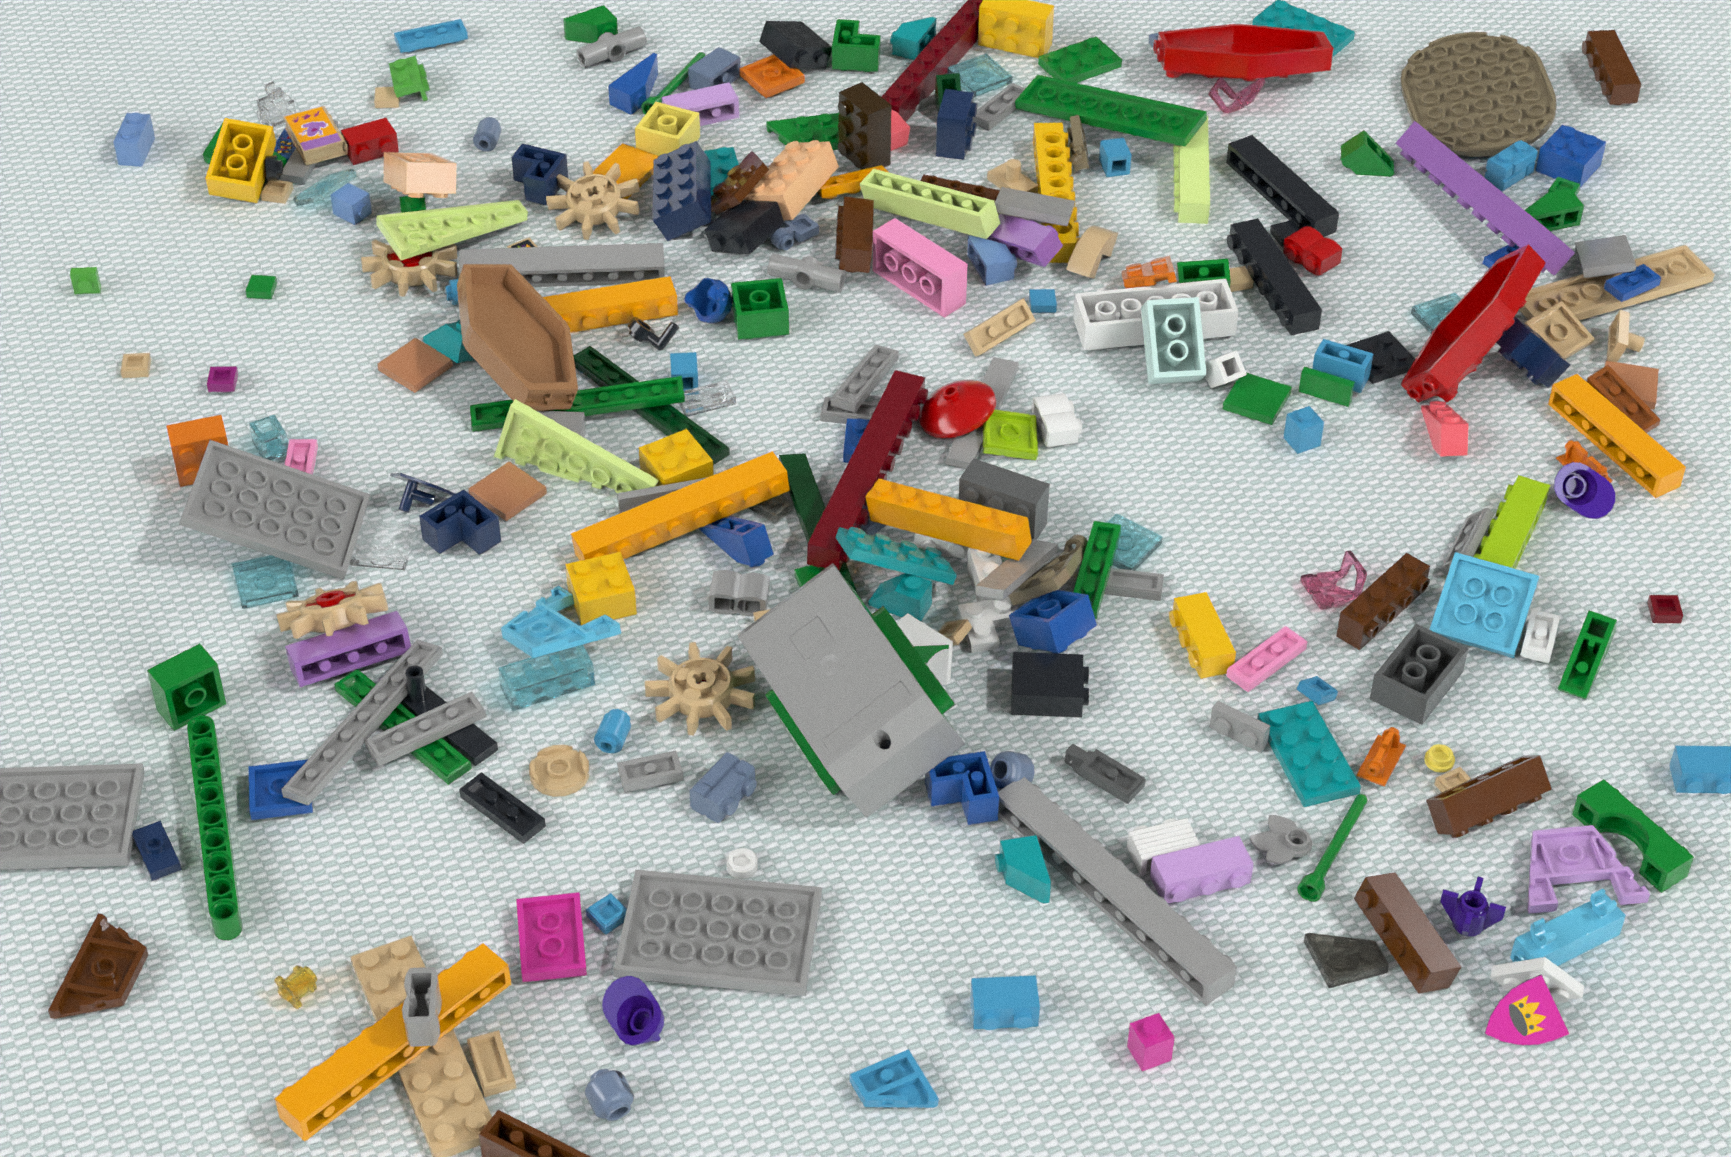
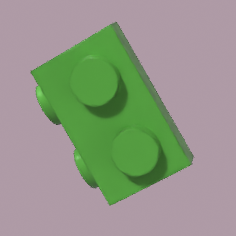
[389,56,430,101]

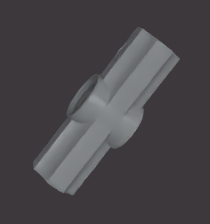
[576,26,647,68]
[767,253,846,293]

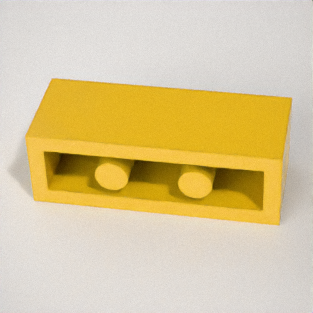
[1169,592,1236,679]

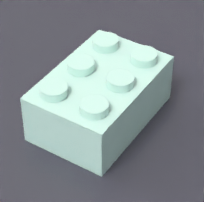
[1141,297,1206,385]

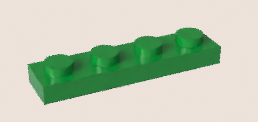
[1073,521,1122,619]

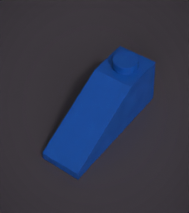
[608,53,658,115]
[699,516,774,567]

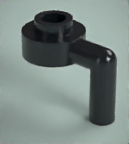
[265,156,283,181]
[628,317,680,350]

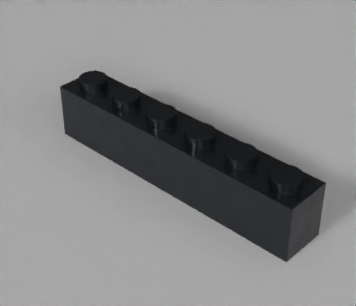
[1226,135,1339,237]
[1227,218,1322,336]

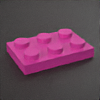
[516,892,587,982]

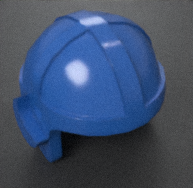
[684,278,733,323]

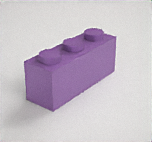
[988,214,1063,268]

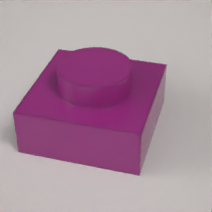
[207,366,238,392]

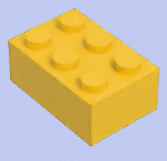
[978,0,1054,58]
[205,118,276,203]

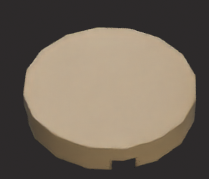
[529,745,589,797]

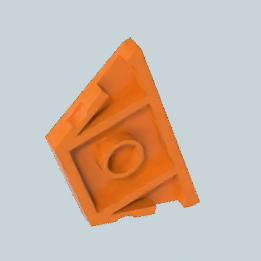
[1121,256,1177,289]

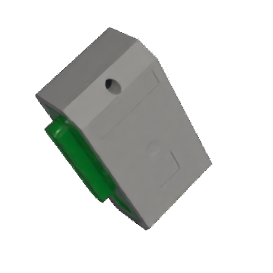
[738,563,965,817]

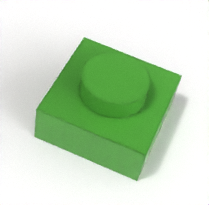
[70,267,101,294]

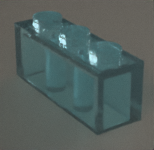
[498,645,595,711]

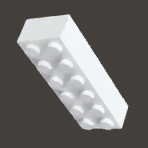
[1073,279,1239,351]

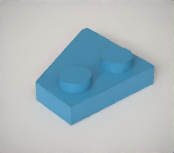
[850,1049,939,1108]

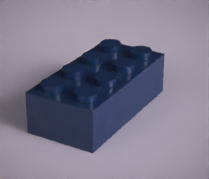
[653,141,711,241]

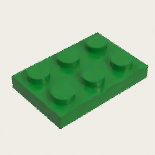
[1038,36,1122,83]

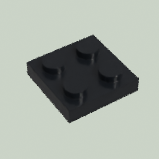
[1346,331,1415,384]

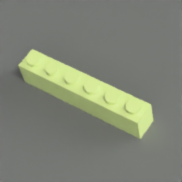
[1173,116,1210,224]
[860,168,1000,239]

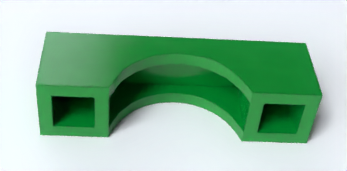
[1572,779,1694,893]

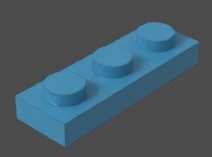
[394,19,468,53]

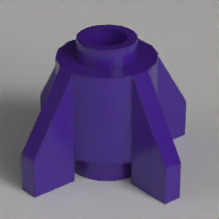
[1440,876,1506,937]

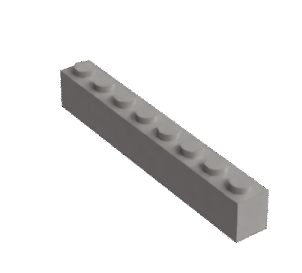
[459,243,665,287]

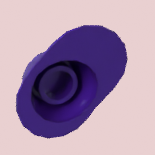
[1554,462,1615,519]
[602,976,665,1046]

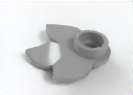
[1250,815,1312,864]

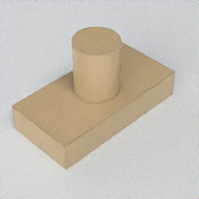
[987,159,1038,193]
[1607,309,1645,362]

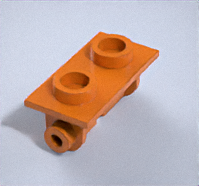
[1556,440,1613,483]
[1356,727,1406,787]

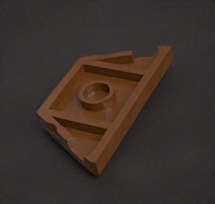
[711,151,769,215]
[48,913,149,1019]

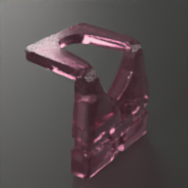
[1208,77,1265,113]
[1300,550,1367,610]

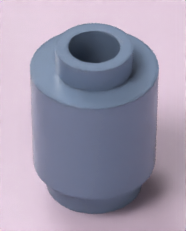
[473,117,501,152]

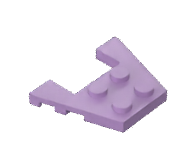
[1527,825,1650,914]

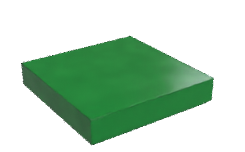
[1223,372,1292,425]

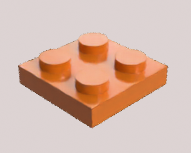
[740,55,805,98]

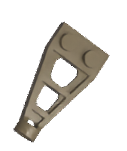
[1008,534,1088,606]

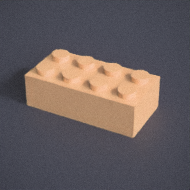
[744,140,839,220]
[384,152,456,198]

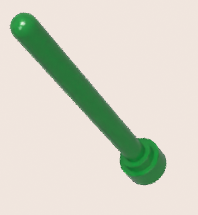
[641,52,706,115]
[1297,794,1368,902]

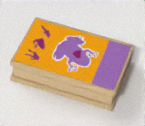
[283,106,348,166]

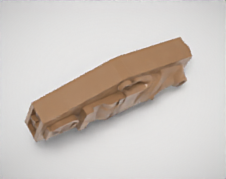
[457,264,578,411]

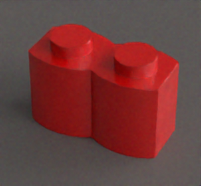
[1283,226,1343,275]

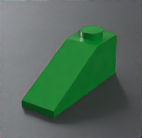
[1525,188,1584,231]
[1558,610,1617,700]

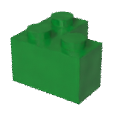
[832,19,881,72]

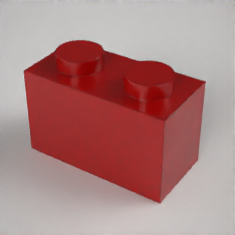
[341,117,399,165]

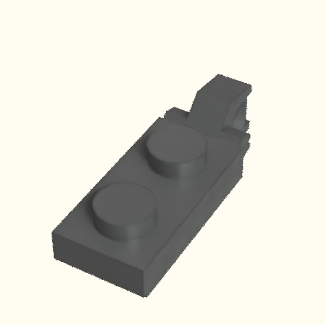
[1064,744,1146,804]

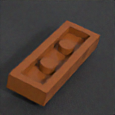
[1586,365,1661,433]

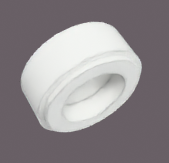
[727,848,758,879]

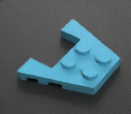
[501,586,621,658]

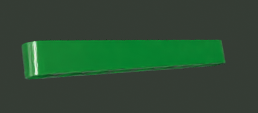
[187,715,243,940]

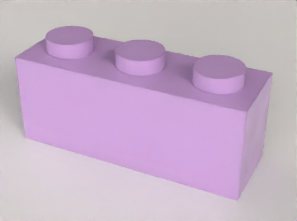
[662,83,739,126]
[1150,836,1254,904]

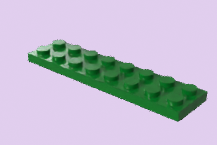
[1015,75,1207,147]

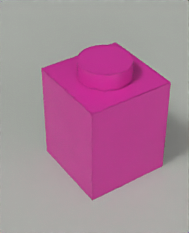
[1127,1013,1175,1071]

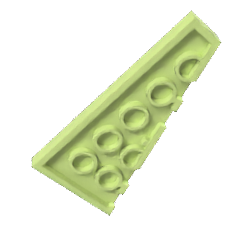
[376,200,528,260]
[494,399,659,493]

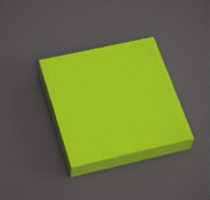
[982,410,1038,460]

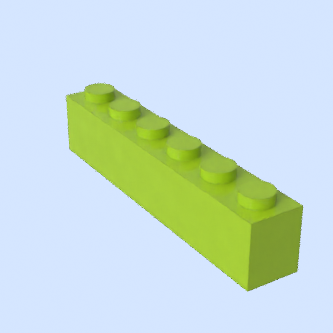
[1474,475,1550,569]

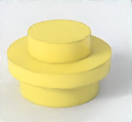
[1424,744,1455,772]

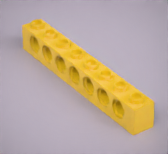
[1033,123,1080,263]

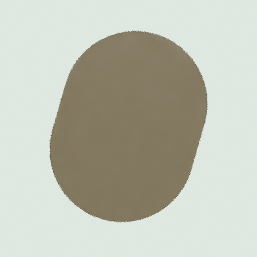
[1401,32,1557,157]

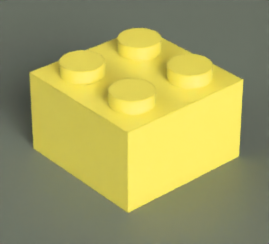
[635,102,700,156]

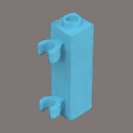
[1510,889,1626,966]

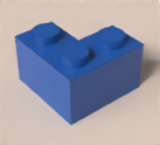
[925,751,999,825]

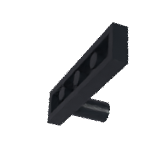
[400,666,498,766]

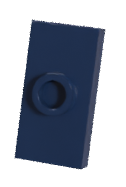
[132,820,182,881]

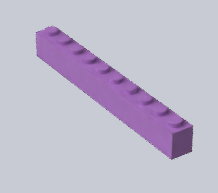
[1395,121,1575,276]

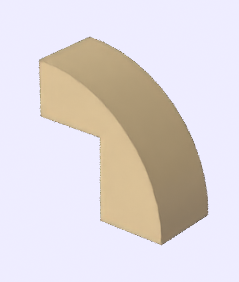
[1066,225,1118,279]

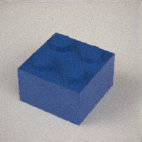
[1535,124,1606,188]
[1009,590,1097,653]

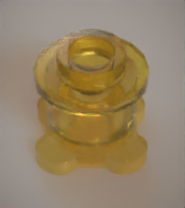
[274,965,317,1009]

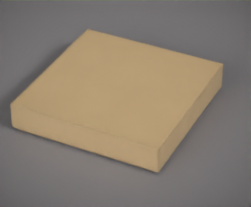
[1524,301,1595,359]

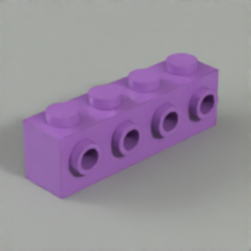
[285,611,411,687]

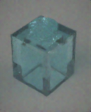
[249,414,289,460]

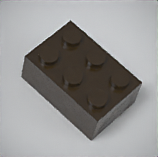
[838,82,892,170]

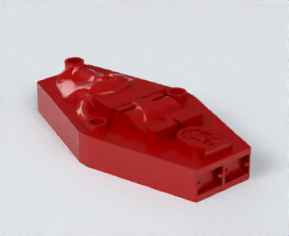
[1153,24,1333,82]
[1400,244,1546,403]

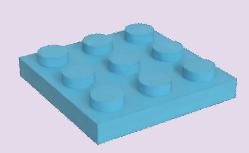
[1429,552,1539,658]

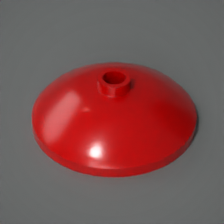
[918,380,996,438]

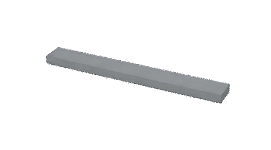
[281,639,443,806]

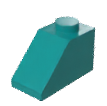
[890,17,936,60]
[422,320,475,363]
[868,573,932,621]
[995,835,1051,904]

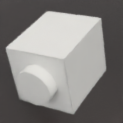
[1205,350,1247,388]

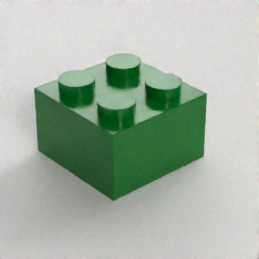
[731,278,789,339]
[147,643,226,731]

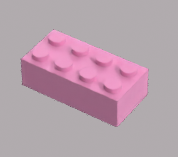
[873,218,968,318]

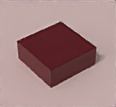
[1647,595,1683,623]

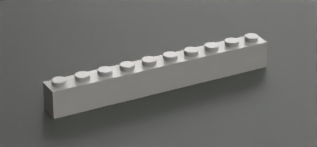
[998,777,1237,1006]

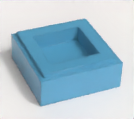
[1029,289,1057,313]
[1297,676,1338,705]
[586,893,627,935]

